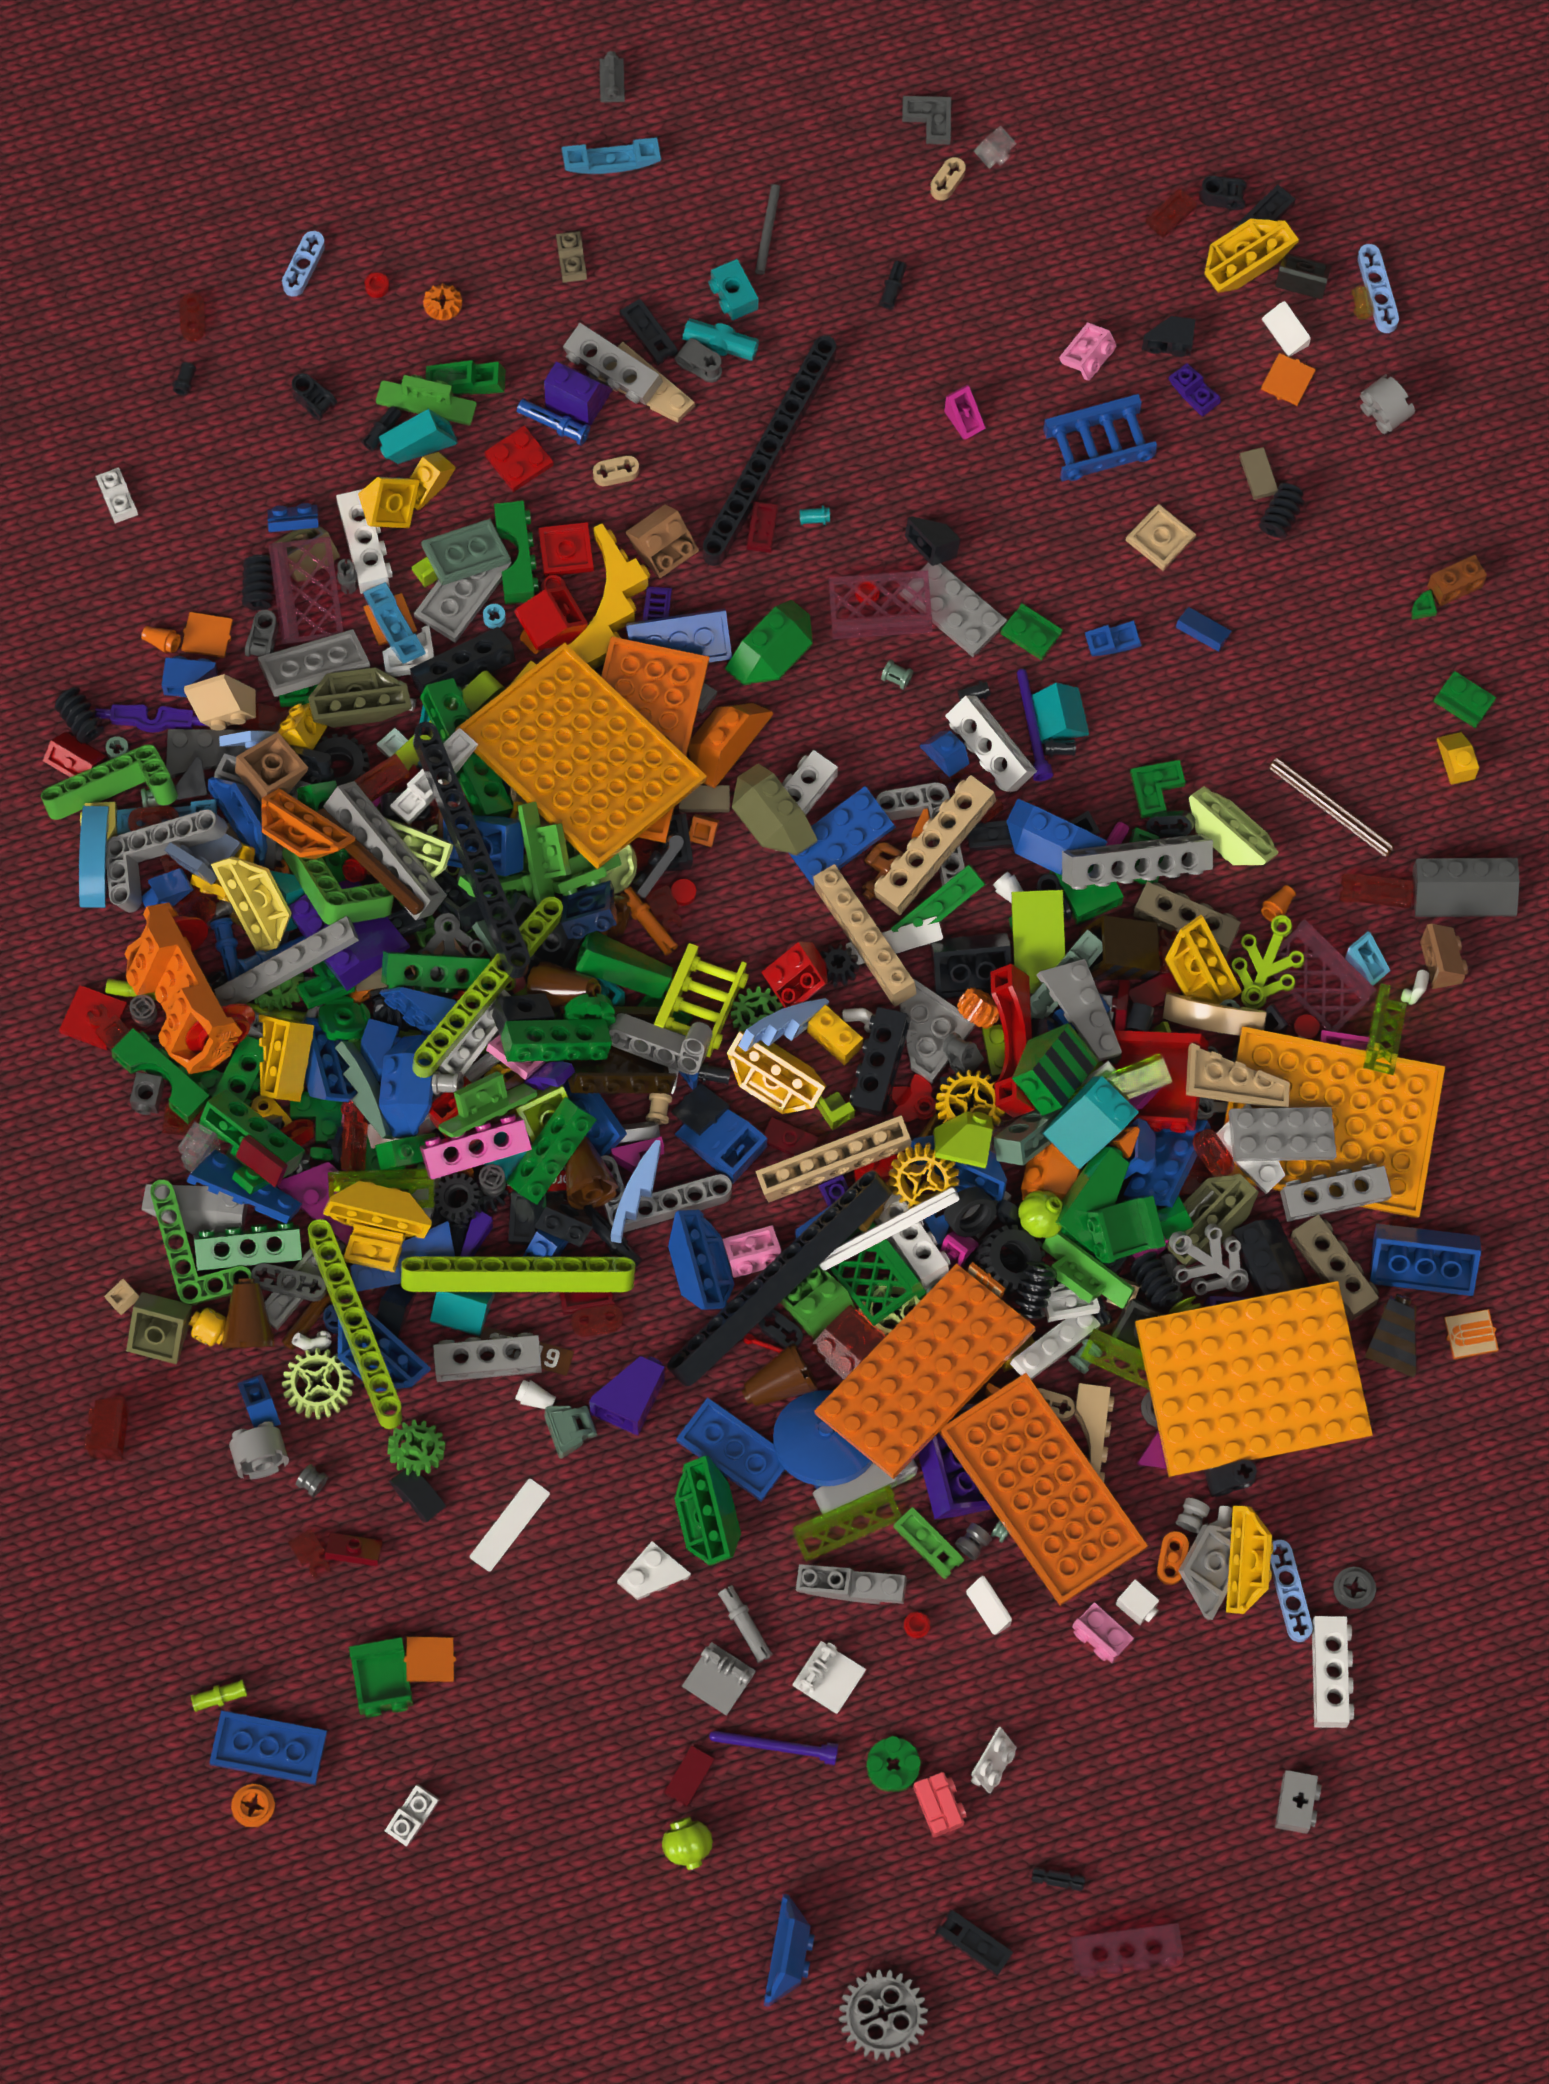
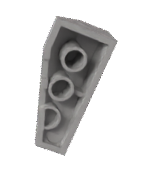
[142,1184,248,1247]

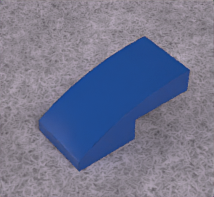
[1085,621,1142,656]

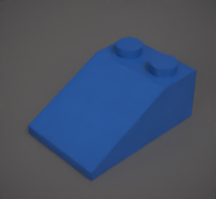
[443,815,524,876]

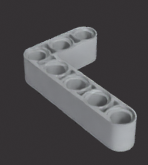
[876,783,965,905]
[106,810,227,913]
[601,1155,732,1233]

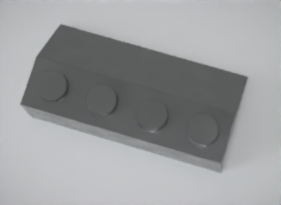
[1412,858,1519,917]

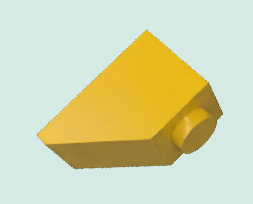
[1437,732,1479,785]

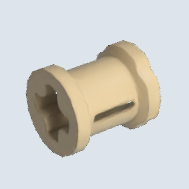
[646,1093,672,1125]

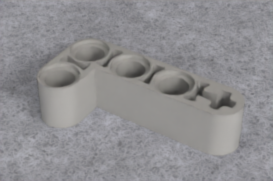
[608,1013,712,1075]
[812,1459,918,1518]

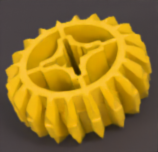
[935,1070,1005,1132]
[889,1142,960,1209]

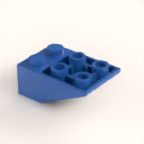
[380,987,463,1043]
[675,1109,768,1184]

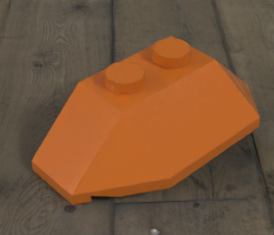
[688,703,773,789]
[261,788,355,859]
[1021,1143,1083,1201]

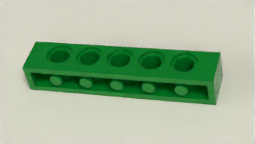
[420,678,513,818]

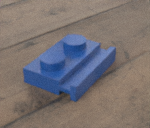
[268,503,319,532]

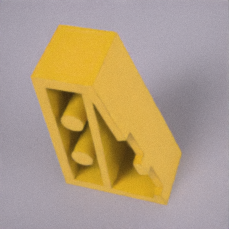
[259,1014,314,1102]

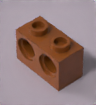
[1427,555,1487,607]

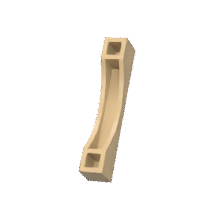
[1074,1383,1114,1483]

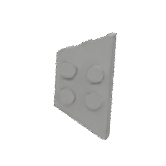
[1178,1525,1232,1620]

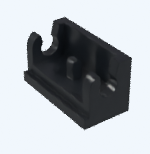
[659,813,693,872]

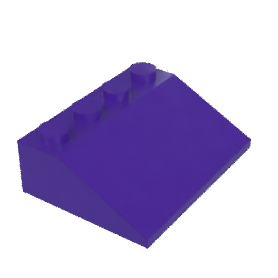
[288,880,410,991]
[918,1404,992,1519]

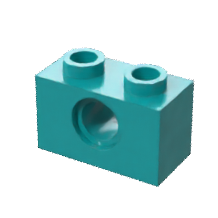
[709,259,759,321]

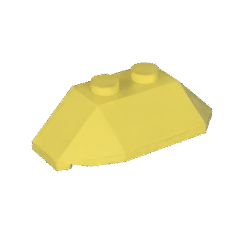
[211,856,292,952]

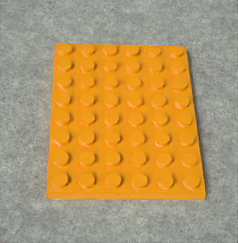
[455,643,707,869]
[1215,1026,1445,1218]
[1135,1281,1373,1477]

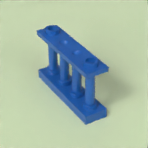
[1043,394,1157,482]

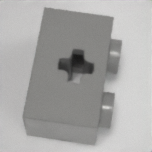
[1275,1770,1321,1834]

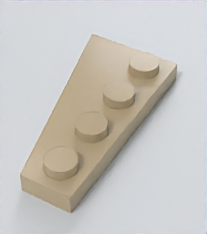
[589,342,695,423]
[1186,1043,1290,1108]

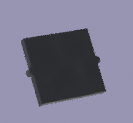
[671,1083,730,1136]

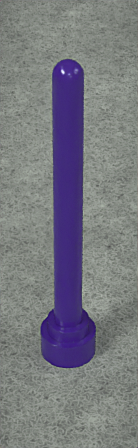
[1017,668,1053,781]
[709,1731,838,1765]

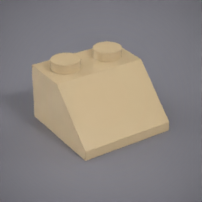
[184,674,256,730]

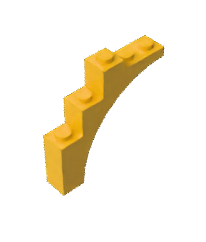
[568,523,650,670]

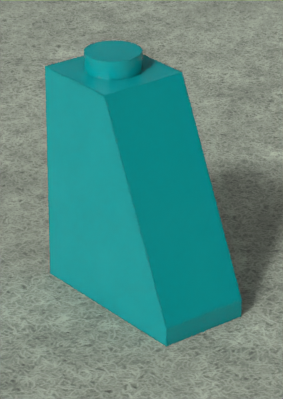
[379,409,458,464]

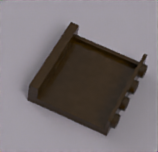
[555,1006,677,1094]

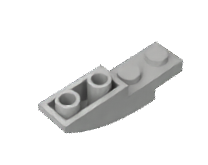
[796,1564,907,1604]

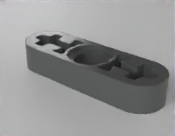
[251,1263,327,1301]

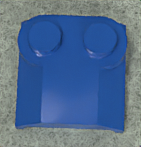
[1108,1118,1157,1180]

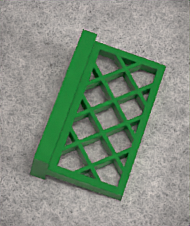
[829,1222,927,1326]

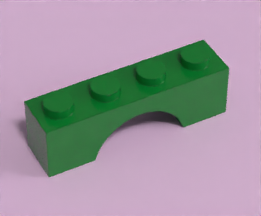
[494,501,539,605]
[111,1028,210,1125]

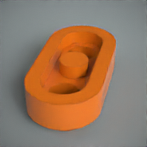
[1157,1531,1189,1585]

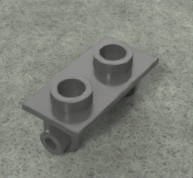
[600,51,625,102]

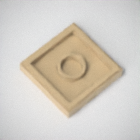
[1126,504,1196,571]

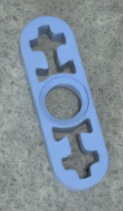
[282,231,325,297]

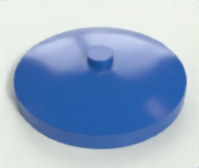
[773,1390,873,1486]

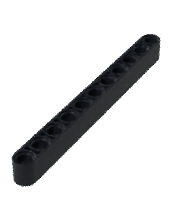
[703,335,836,566]
[413,722,530,979]
[667,1171,892,1387]

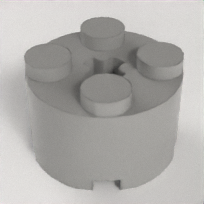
[1360,374,1415,434]
[229,1422,289,1479]

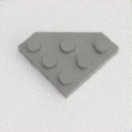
[899,979,976,1084]

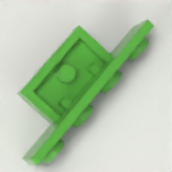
[376,375,477,425]
[518,802,572,906]
[521,853,622,900]
[438,1071,538,1138]
[1042,1232,1135,1309]

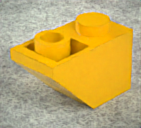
[410,452,456,510]

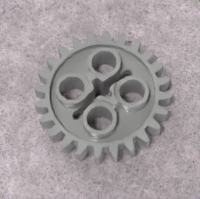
[839,1970,928,2061]

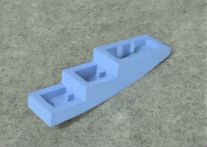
[738,998,829,1052]
[611,1140,661,1243]

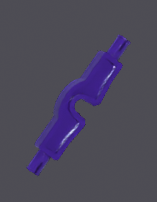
[95,704,208,733]

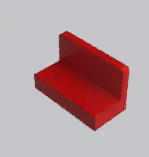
[43,732,106,777]

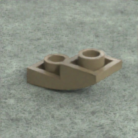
[556,231,587,283]

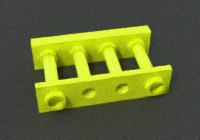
[654,943,749,1057]

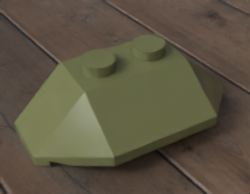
[308,668,412,728]
[732,763,818,856]
[1167,1174,1259,1267]

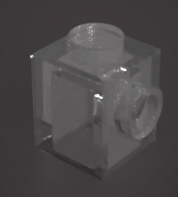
[974,126,1017,169]

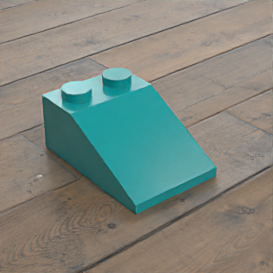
[1042,1076,1139,1169]

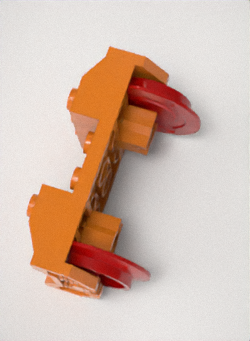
[124,902,255,1074]

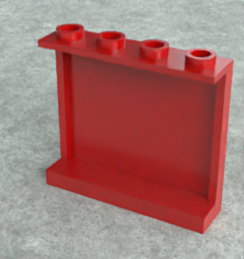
[1104,1030,1209,1133]

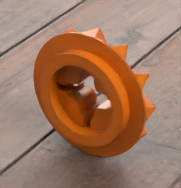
[423,283,462,320]
[231,1784,275,1828]

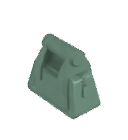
[544,1406,597,1459]

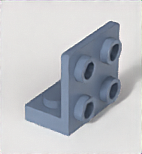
[164,825,242,885]

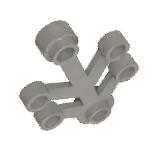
[1169,1224,1248,1295]

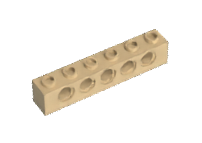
[874,775,996,915]
[813,864,916,1007]
[755,1115,912,1203]

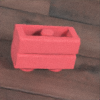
[913,1772,967,1838]

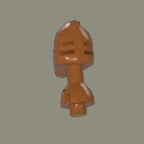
[862,842,904,901]

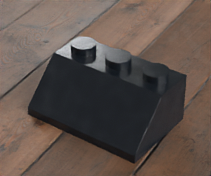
[500,892,583,968]
[931,933,1011,998]
[1231,1218,1310,1297]

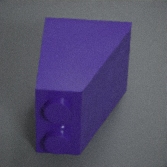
[544,361,613,426]
[589,1356,665,1436]

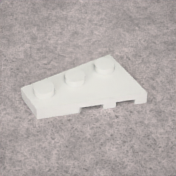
[1211,1104,1285,1194]

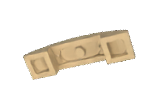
[1163,993,1267,1035]

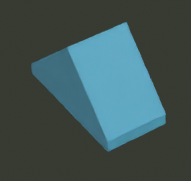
[1345,931,1391,986]

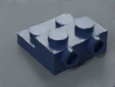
[561,880,617,939]

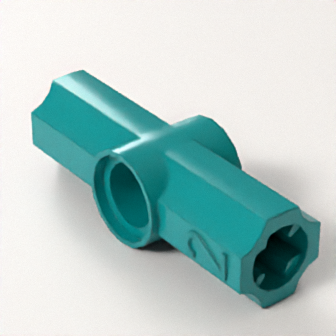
[683,318,759,361]

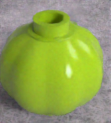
[1018,1190,1063,1238]
[662,1817,713,1870]

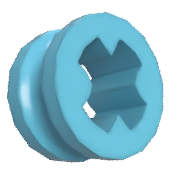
[483,604,506,629]

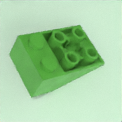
[780,1265,856,1340]

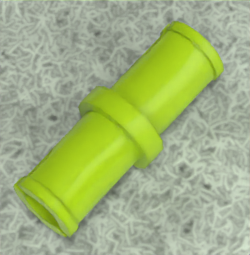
[191,1679,247,1712]

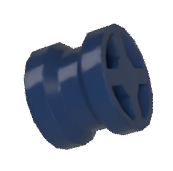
[323,1304,338,1334]

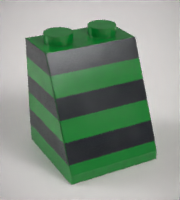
[1012,1023,1098,1116]

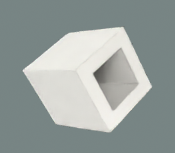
[1116,1580,1159,1625]

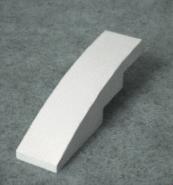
[390,728,478,825]

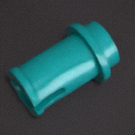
[800,505,831,525]

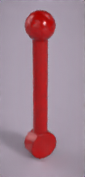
[743,1334,784,1353]

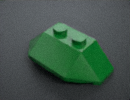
[725,600,813,685]
[674,1456,741,1566]

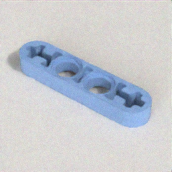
[1357,244,1399,333]
[1270,1540,1313,1642]

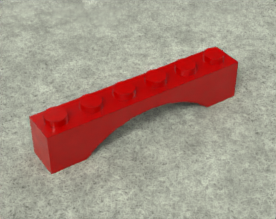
[990,964,1035,1118]

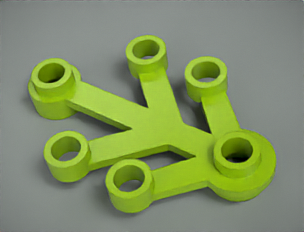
[1232,915,1305,1009]

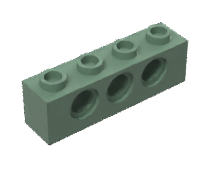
[994,1098,1073,1165]

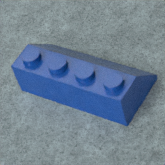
[1369,1224,1481,1296]

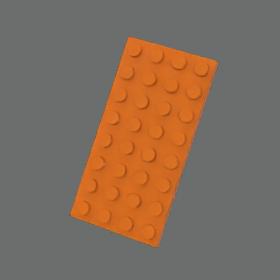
[601,637,709,843]
[814,1264,1035,1479]
[939,1373,1148,1606]

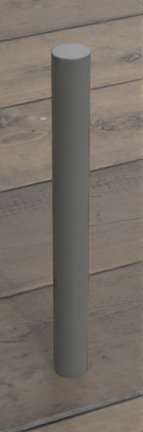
[755,184,781,275]

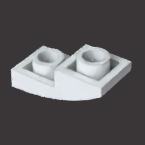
[96,467,138,523]
[385,1784,440,1846]

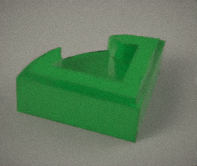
[1411,590,1437,620]
[310,1147,334,1161]

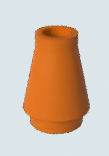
[141,626,181,654]
[1261,885,1296,922]

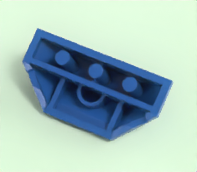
[208,777,268,867]
[1007,799,1108,875]
[303,1017,358,1102]
[379,1035,435,1138]
[911,1135,1007,1201]
[668,1209,735,1310]
[338,1307,431,1392]
[764,1894,815,2007]

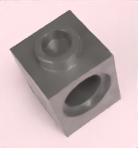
[130,1072,164,1115]

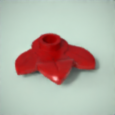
[891,1074,937,1122]

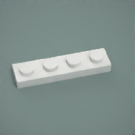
[1010,1314,1100,1380]

